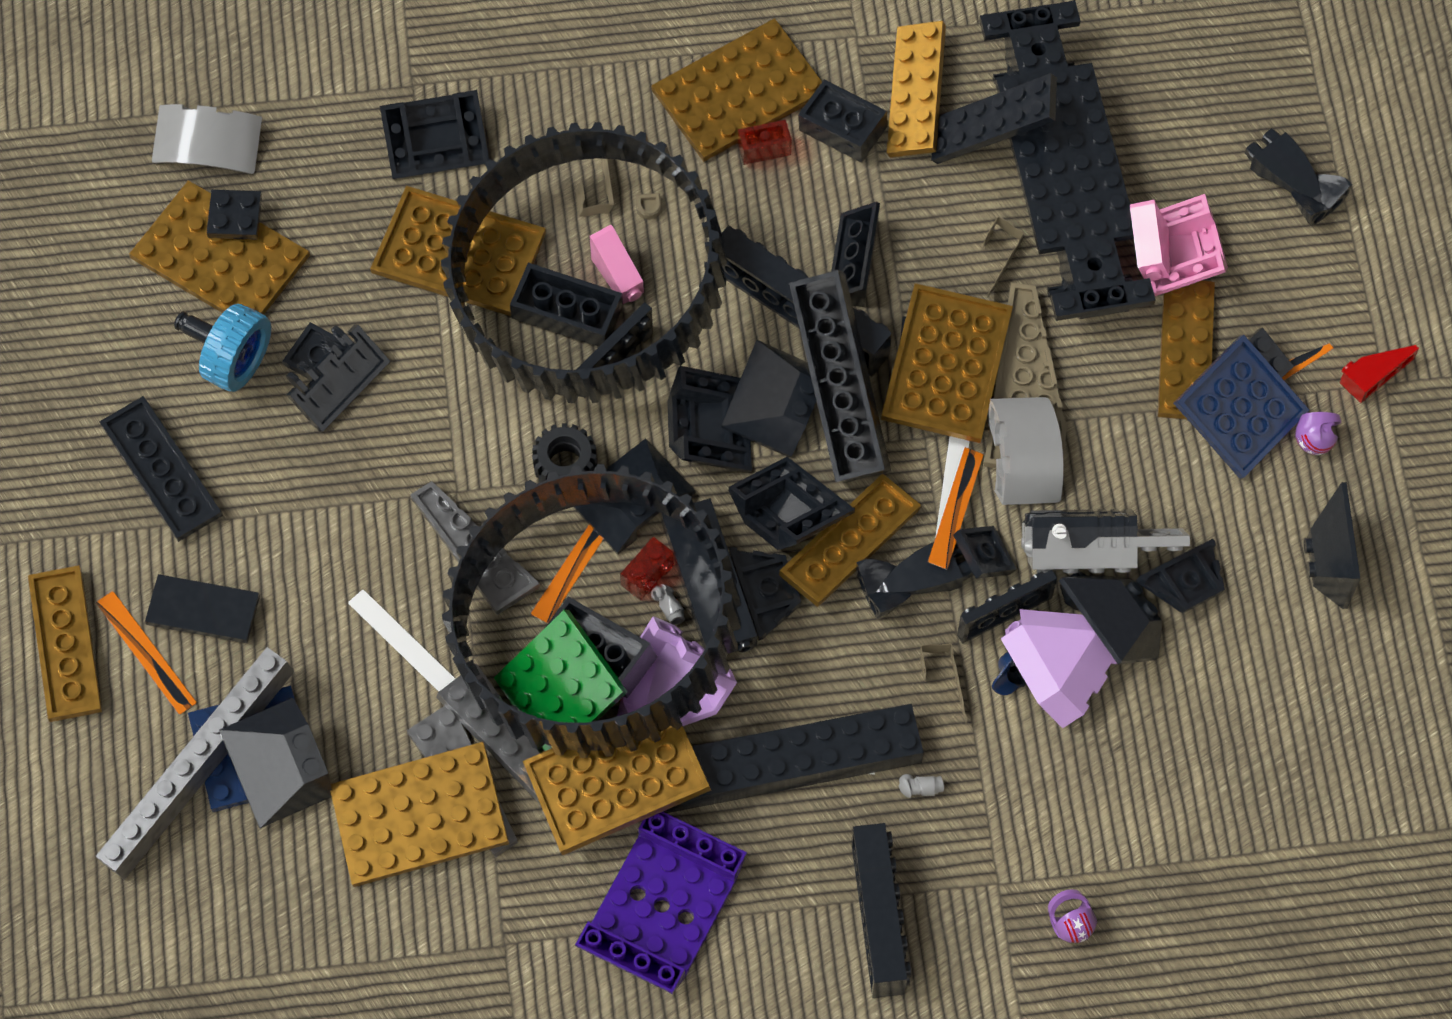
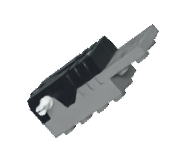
[1021,509,1190,573]

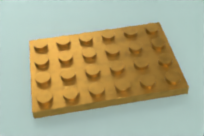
[651,18,822,162]
[129,180,310,315]
[370,186,546,316]
[881,283,1013,443]
[523,726,711,856]
[330,742,509,887]

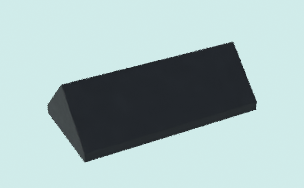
[831,201,880,308]

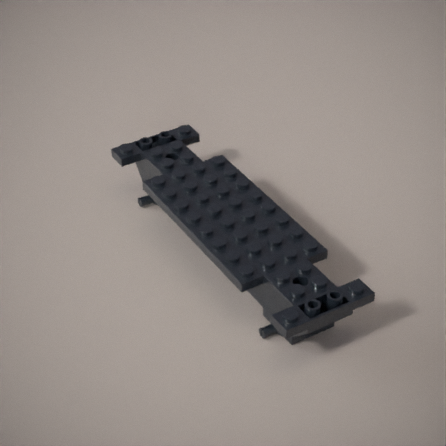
[979,0,1156,321]

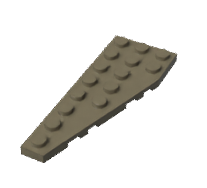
[984,282,1067,468]

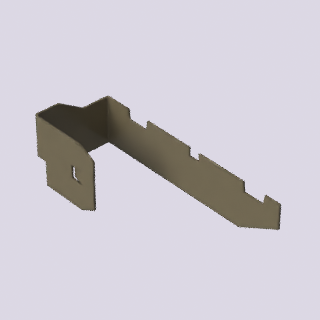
[576,159,614,216]
[983,216,1024,298]
[920,643,967,724]

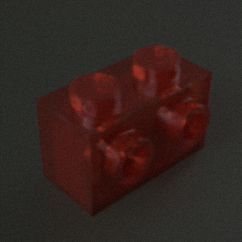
[738,120,792,165]
[620,537,674,601]

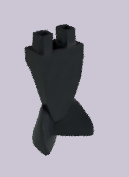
[1245,128,1353,225]
[856,542,974,619]

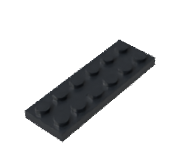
[931,73,1057,164]
[99,396,223,542]

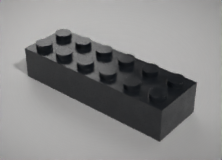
[851,823,911,998]

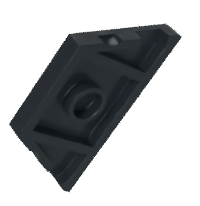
[1136,538,1225,614]
[729,547,801,640]

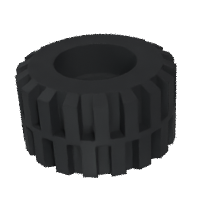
[532,423,597,483]

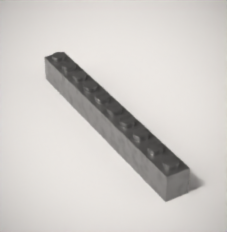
[96,647,294,880]

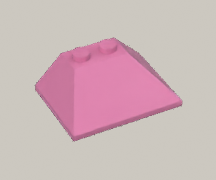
[1151,194,1228,296]

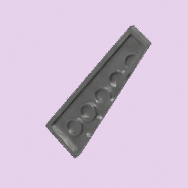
[410,481,540,615]
[436,664,541,805]
[407,706,518,858]

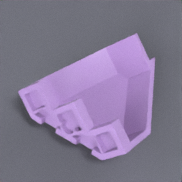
[1001,609,1117,728]
[617,616,737,726]

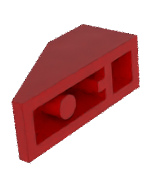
[1340,345,1419,403]

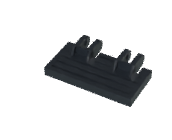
[286,324,390,432]

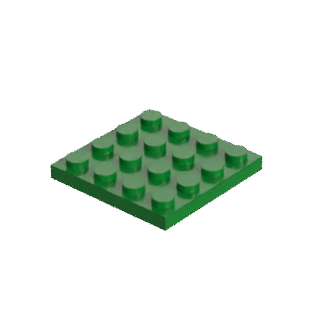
[494,610,627,751]

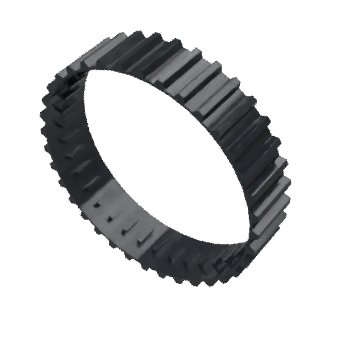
[441,122,727,403]
[442,464,742,758]

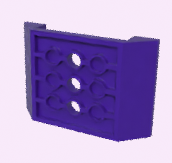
[575,812,747,994]

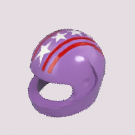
[1295,412,1341,455]
[1048,889,1097,943]

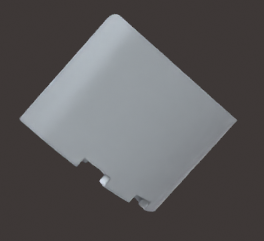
[152,104,262,174]
[986,397,1063,505]

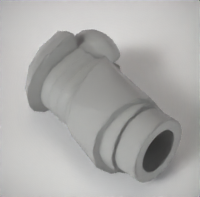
[651,584,685,625]
[899,774,944,798]

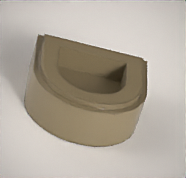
[635,193,661,220]

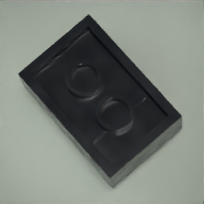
[798,79,888,163]

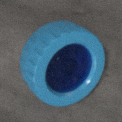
[174,304,271,392]

